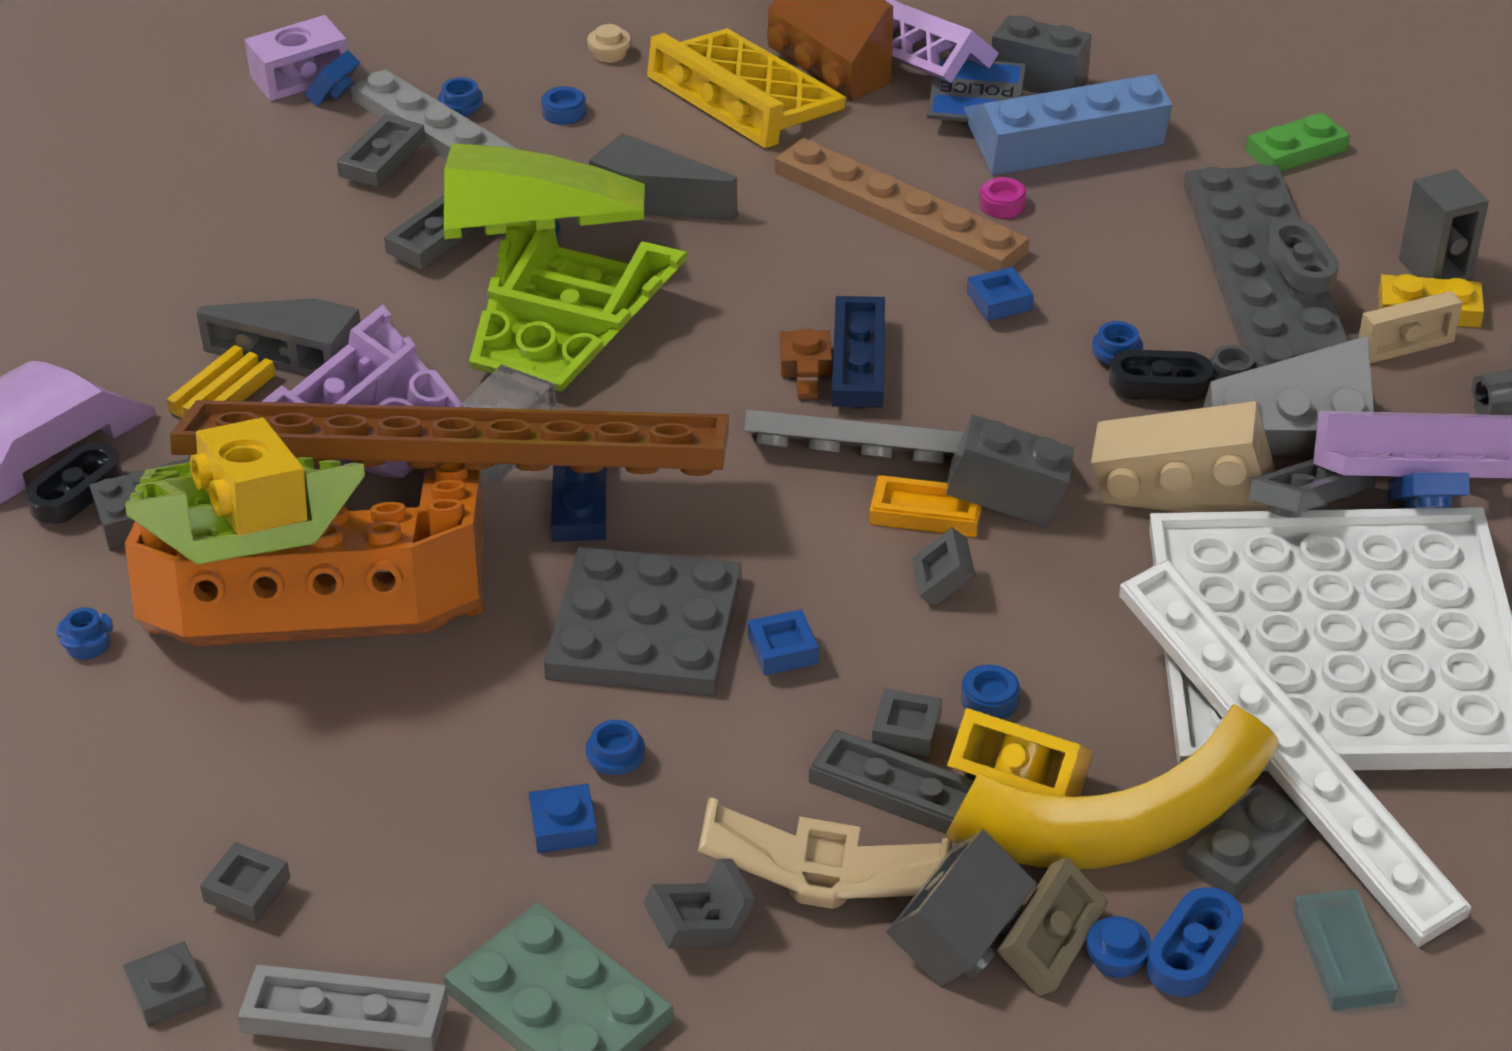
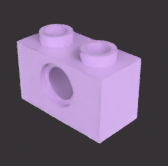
[244,15,348,101]

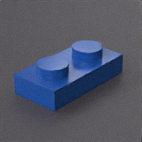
[1388,472,1470,509]

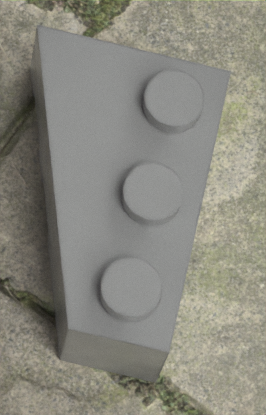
[1203,336,1374,458]

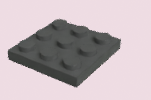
[544,547,742,696]

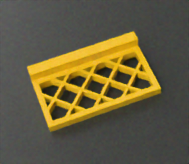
[647,28,846,148]

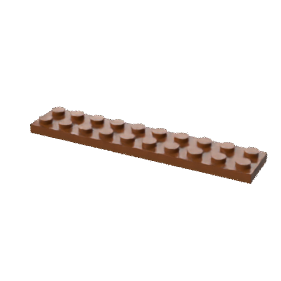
[170,400,729,476]

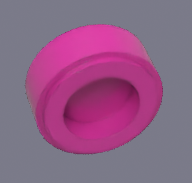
[979,177,1027,219]

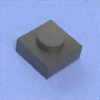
[912,527,976,607]
[872,689,942,757]
[200,842,291,922]
[123,941,210,1027]

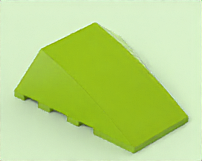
[444,143,645,240]
[469,226,688,392]
[125,457,365,565]

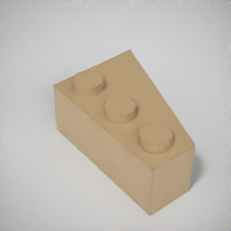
[1091,401,1276,513]

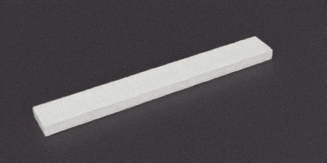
[1119,558,1471,948]

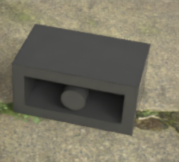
[992,15,1092,94]
[1399,169,1489,281]
[945,414,1074,527]
[886,829,1036,987]

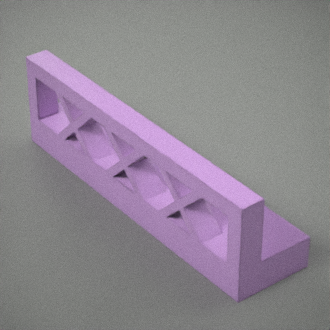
[885,0,999,83]
[1313,411,1512,478]

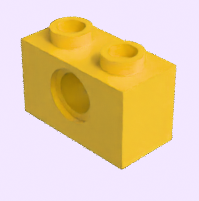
[190,417,307,536]
[947,708,1094,797]

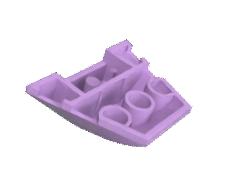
[261,304,465,478]
[0,361,156,504]

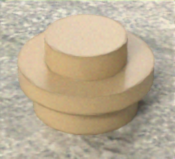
[587,24,631,63]

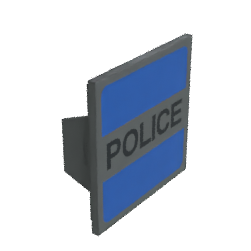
[927,56,1026,122]

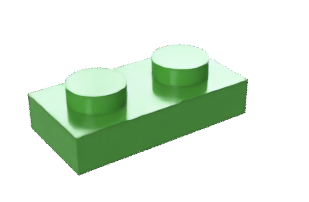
[1245,112,1350,172]

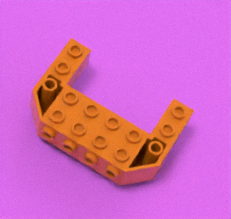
[125,462,485,646]

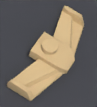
[698,797,953,909]

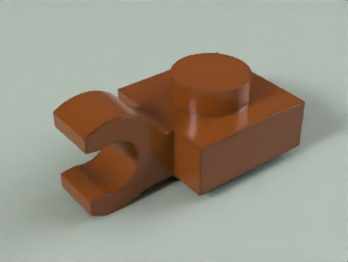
[780,328,832,399]

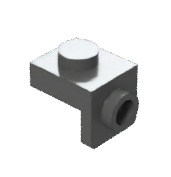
[643,859,755,949]

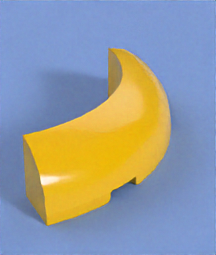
[945,704,1279,870]

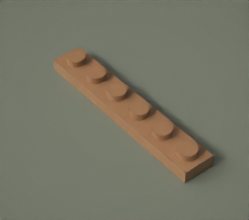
[775,138,1029,272]

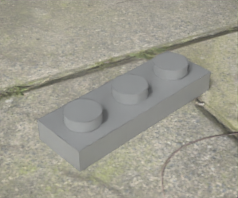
[238,964,449,1051]

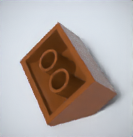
[767,0,894,101]

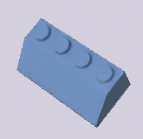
[964,74,1172,175]

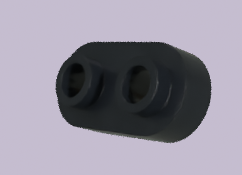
[1109,350,1214,401]
[25,443,122,524]

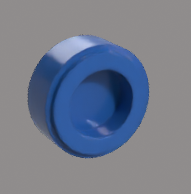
[541,86,586,125]
[961,665,1020,719]

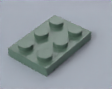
[444,902,674,1051]

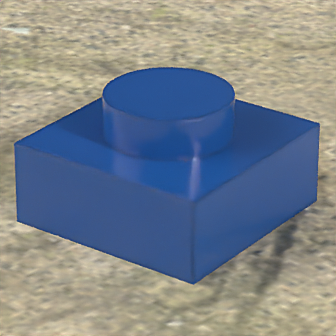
[305,50,361,107]
[967,267,1034,321]
[748,609,819,676]
[529,783,598,853]

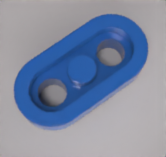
[1147,887,1243,997]

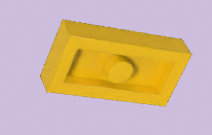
[1378,274,1484,328]

